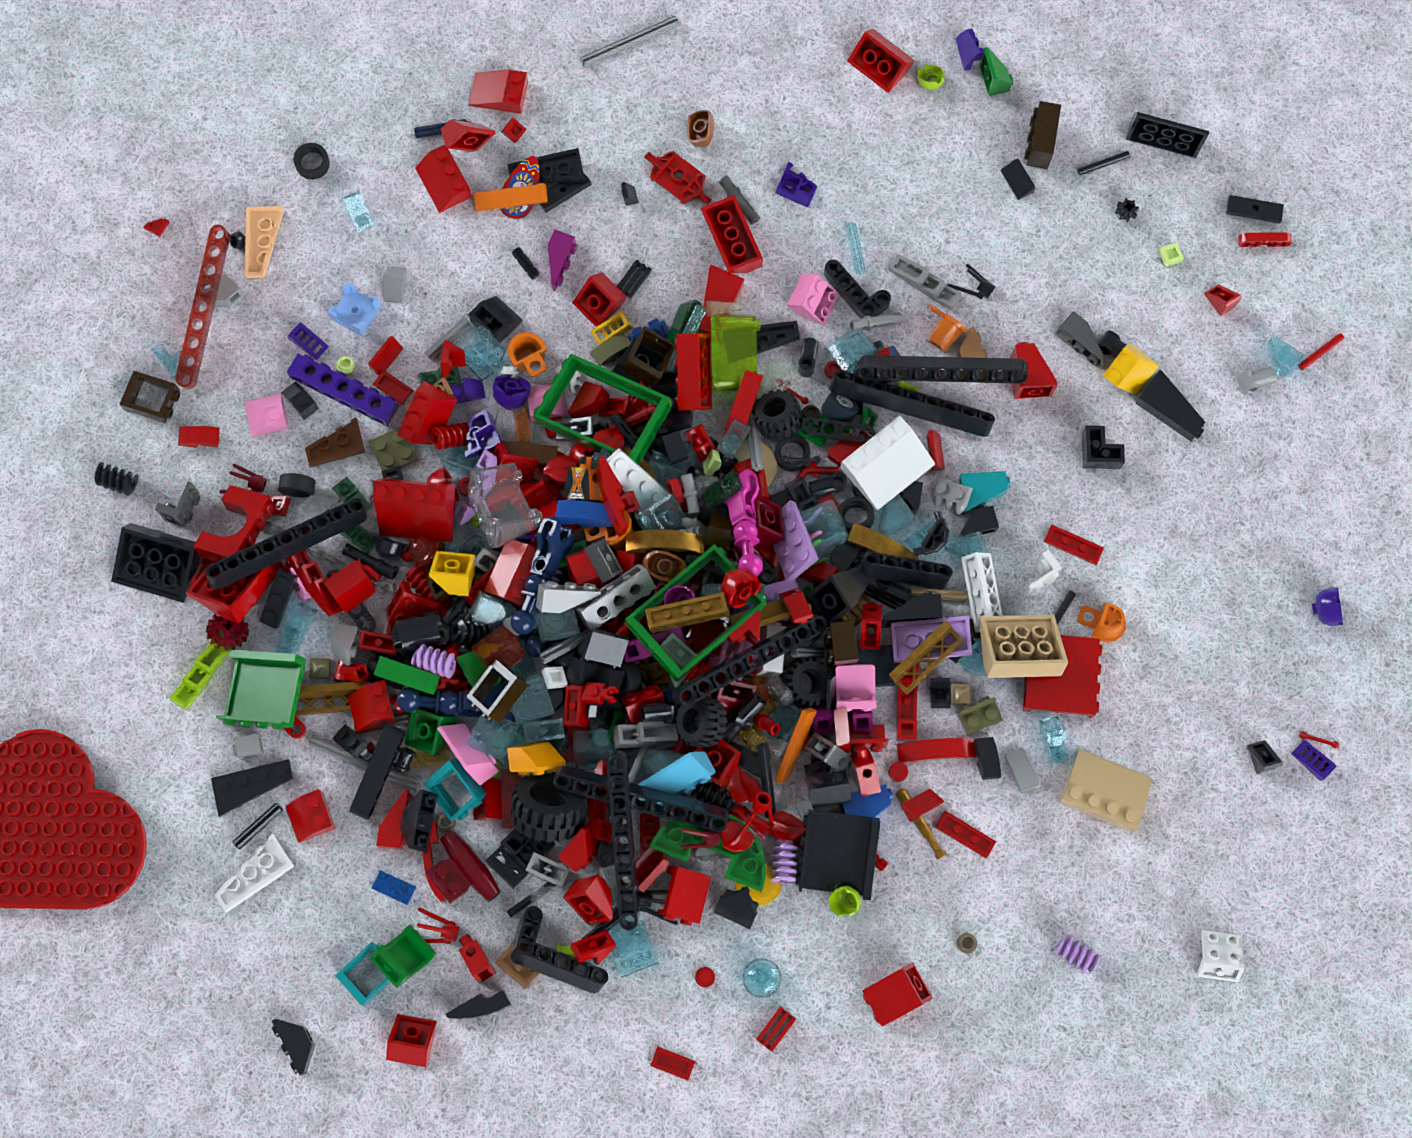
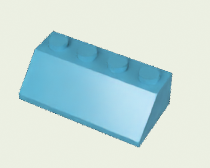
[637,752,716,806]

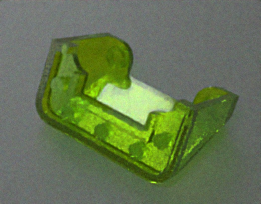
[710,315,761,392]

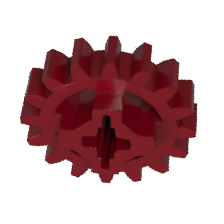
[206,614,249,651]

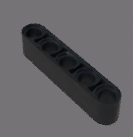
[859,552,953,589]
[349,723,406,820]

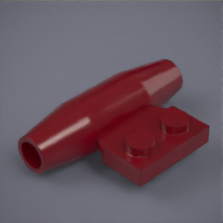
[426,830,501,904]

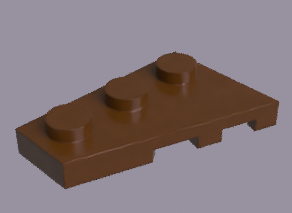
[305,417,366,468]

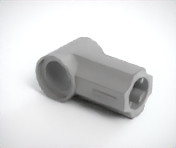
[1236,366,1277,394]

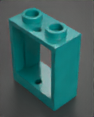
[423,758,487,821]
[335,942,390,1007]

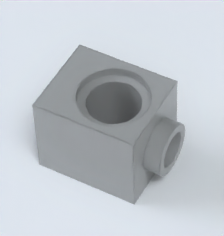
[232,733,264,760]

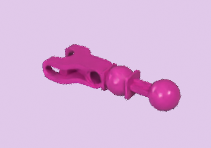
[718,469,763,576]

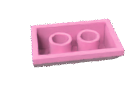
[437,724,499,785]

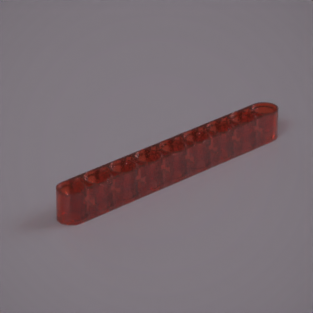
[176,224,230,389]

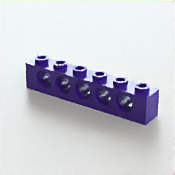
[287,353,399,427]

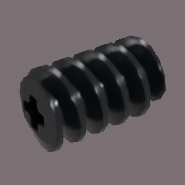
[94,462,139,496]
[449,618,494,649]
[691,781,734,811]

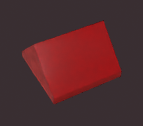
[323,560,378,614]

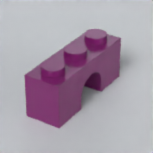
[811,705,873,734]

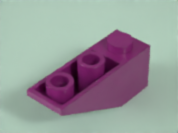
[548,229,578,291]
[624,627,687,663]

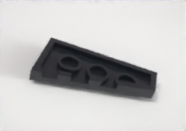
[723,320,800,364]

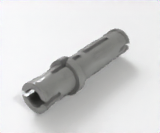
[849,312,903,332]

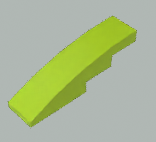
[170,643,232,711]

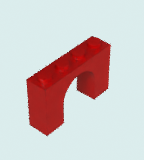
[193,485,275,562]

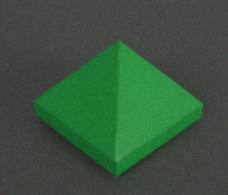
[859,407,878,431]

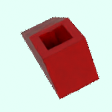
[376,789,413,850]

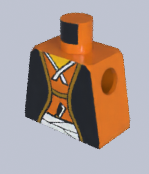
[563,456,603,501]

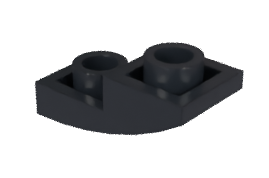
[973,737,1001,780]

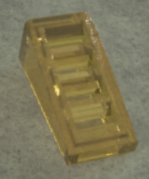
[738,723,766,752]

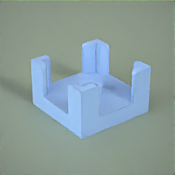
[328,282,382,337]

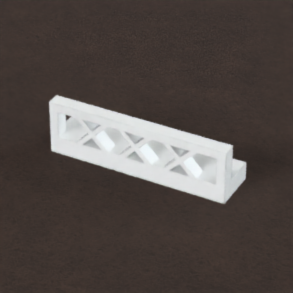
[961,552,1003,632]

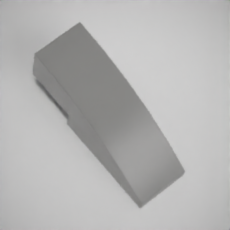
[613,722,678,748]

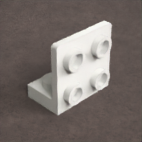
[1023,550,1062,597]
[1198,930,1245,982]

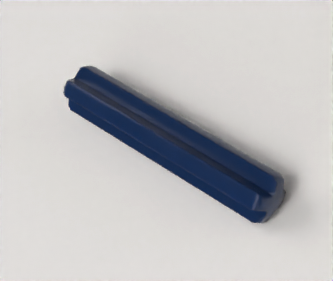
[414,119,467,138]

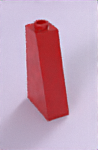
[700,265,745,342]

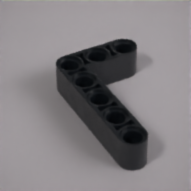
[510,906,608,994]

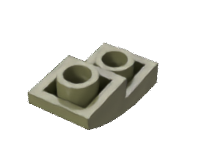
[590,333,631,367]

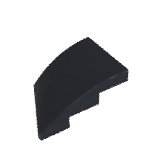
[485,829,556,890]

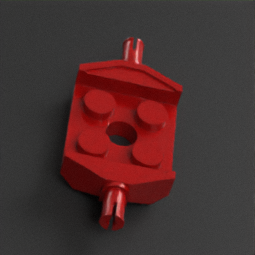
[644,151,712,205]

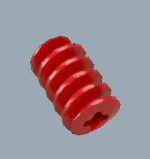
[430,422,469,450]
[405,563,438,601]

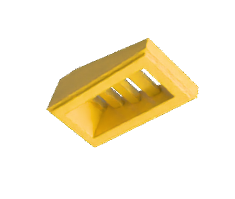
[590,310,633,345]

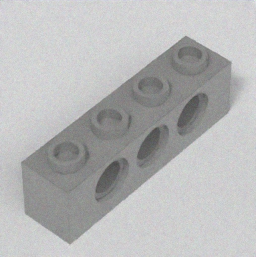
[574,564,656,630]

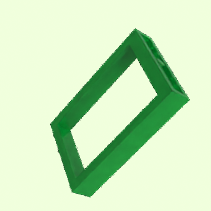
[534,354,672,465]
[624,544,767,683]

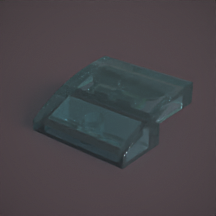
[827,330,878,372]

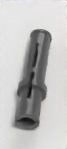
[719,175,761,225]

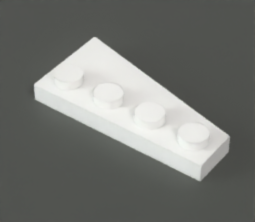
[606,448,670,518]
[215,833,295,913]

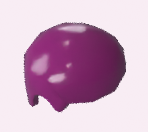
[664,585,697,605]

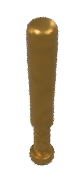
[896,788,947,860]

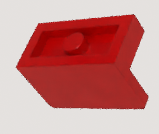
[474,779,505,821]

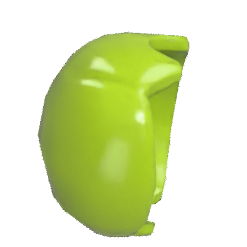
[917,64,945,90]
[828,886,861,917]

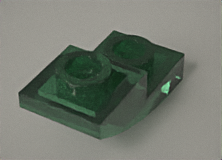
[418,367,461,386]
[703,471,743,509]
[332,476,373,512]
[339,524,375,554]

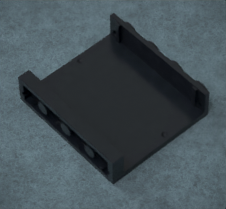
[795,809,881,901]

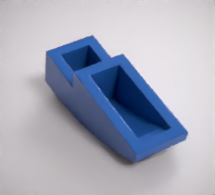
[555,500,613,528]

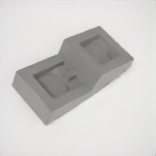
[1005,747,1040,794]

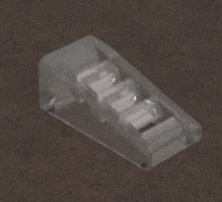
[705,300,745,316]

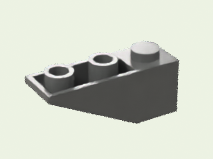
[1056,311,1105,367]

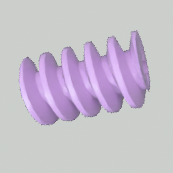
[411,644,456,678]
[771,840,799,884]
[1054,933,1101,974]

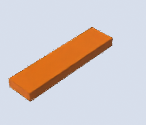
[474,183,548,212]
[775,708,817,783]

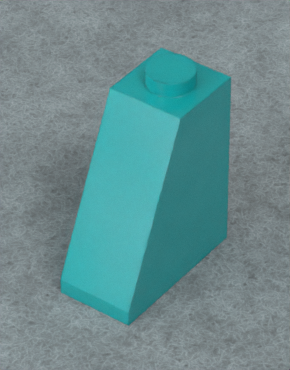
[958,471,1010,515]

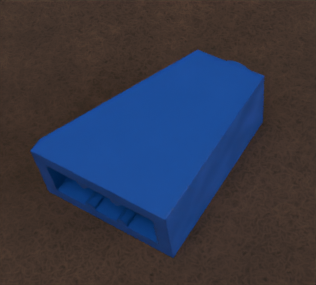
[840,784,893,817]

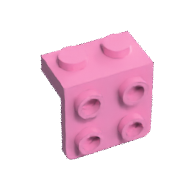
[836,664,876,712]

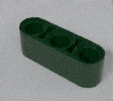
[666,300,703,351]

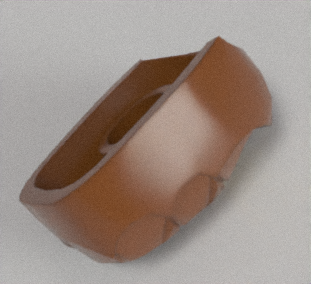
[687,110,715,147]
[642,550,687,582]

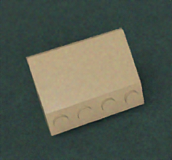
[979,615,1068,678]
[1059,748,1153,833]

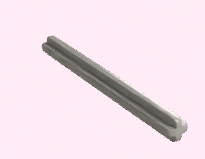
[309,736,418,790]

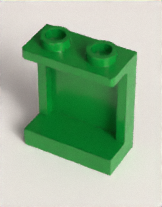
[370,925,436,988]

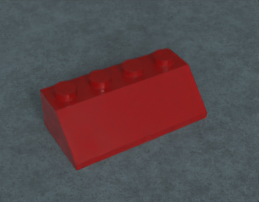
[700,195,763,273]
[675,333,713,410]

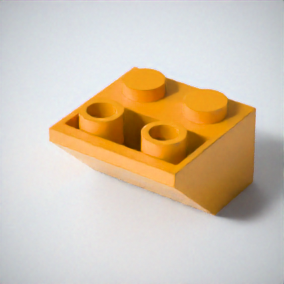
[507,742,566,775]

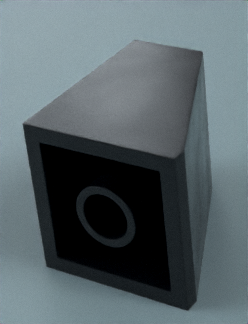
[807,567,869,628]

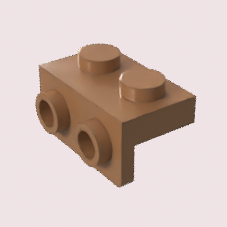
[495,940,540,989]

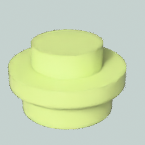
[336,356,355,374]

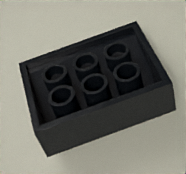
[1126,112,1210,158]
[111,523,200,603]

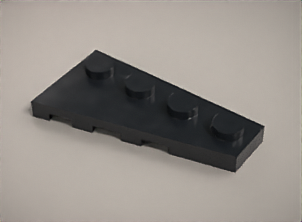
[507,148,586,183]
[211,759,294,817]

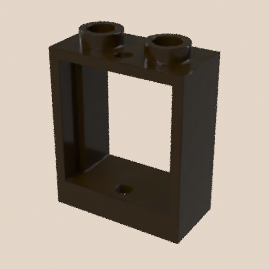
[621,327,675,387]
[119,371,180,423]
[466,659,529,723]

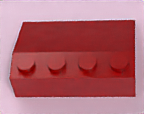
[373,478,455,542]
[186,561,284,624]

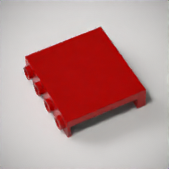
[1023,635,1102,718]

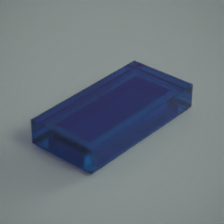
[371,870,416,905]

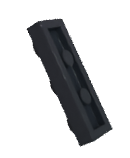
[259,568,298,629]

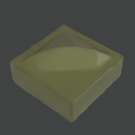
[309,658,331,679]

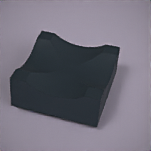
[857,645,896,687]

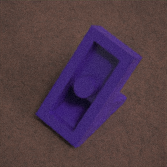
[450,378,486,404]

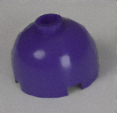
[493,374,531,410]
[1312,587,1343,626]

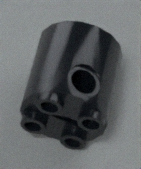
[391,611,447,658]

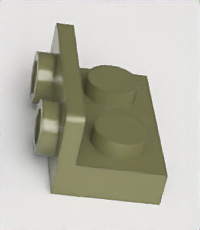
[958,696,1003,736]

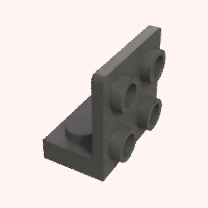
[155,481,200,527]

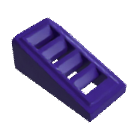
[288,322,329,361]
[1291,740,1337,781]

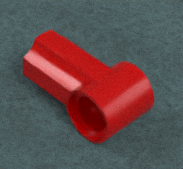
[333,660,369,682]

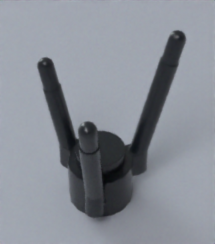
[947,264,996,300]
[638,890,678,925]

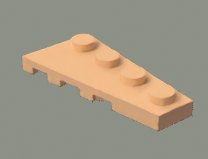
[244,206,285,278]

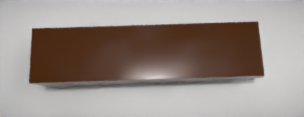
[479,441,558,466]

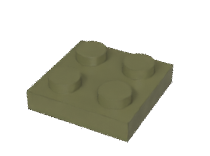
[369,427,419,471]

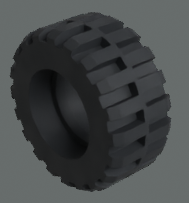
[510,771,588,843]

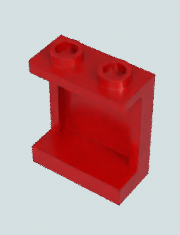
[657,866,711,926]

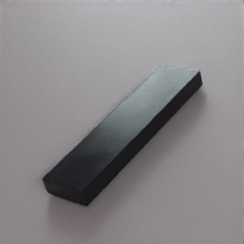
[623,411,693,441]

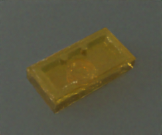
[411,743,451,770]

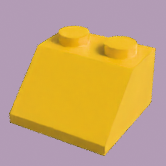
[1103,343,1160,395]
[429,551,475,596]

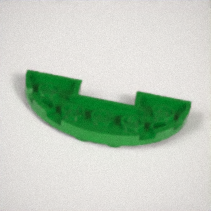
[650,813,766,892]

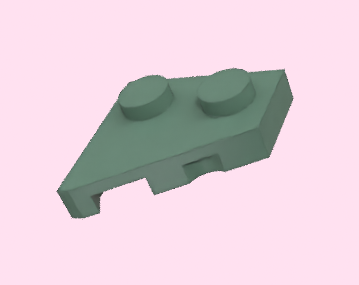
[660,633,697,688]

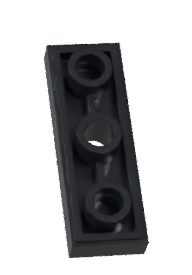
[539,173,592,213]
[1226,195,1284,224]

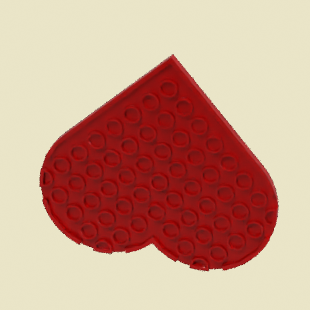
[0,729,147,910]

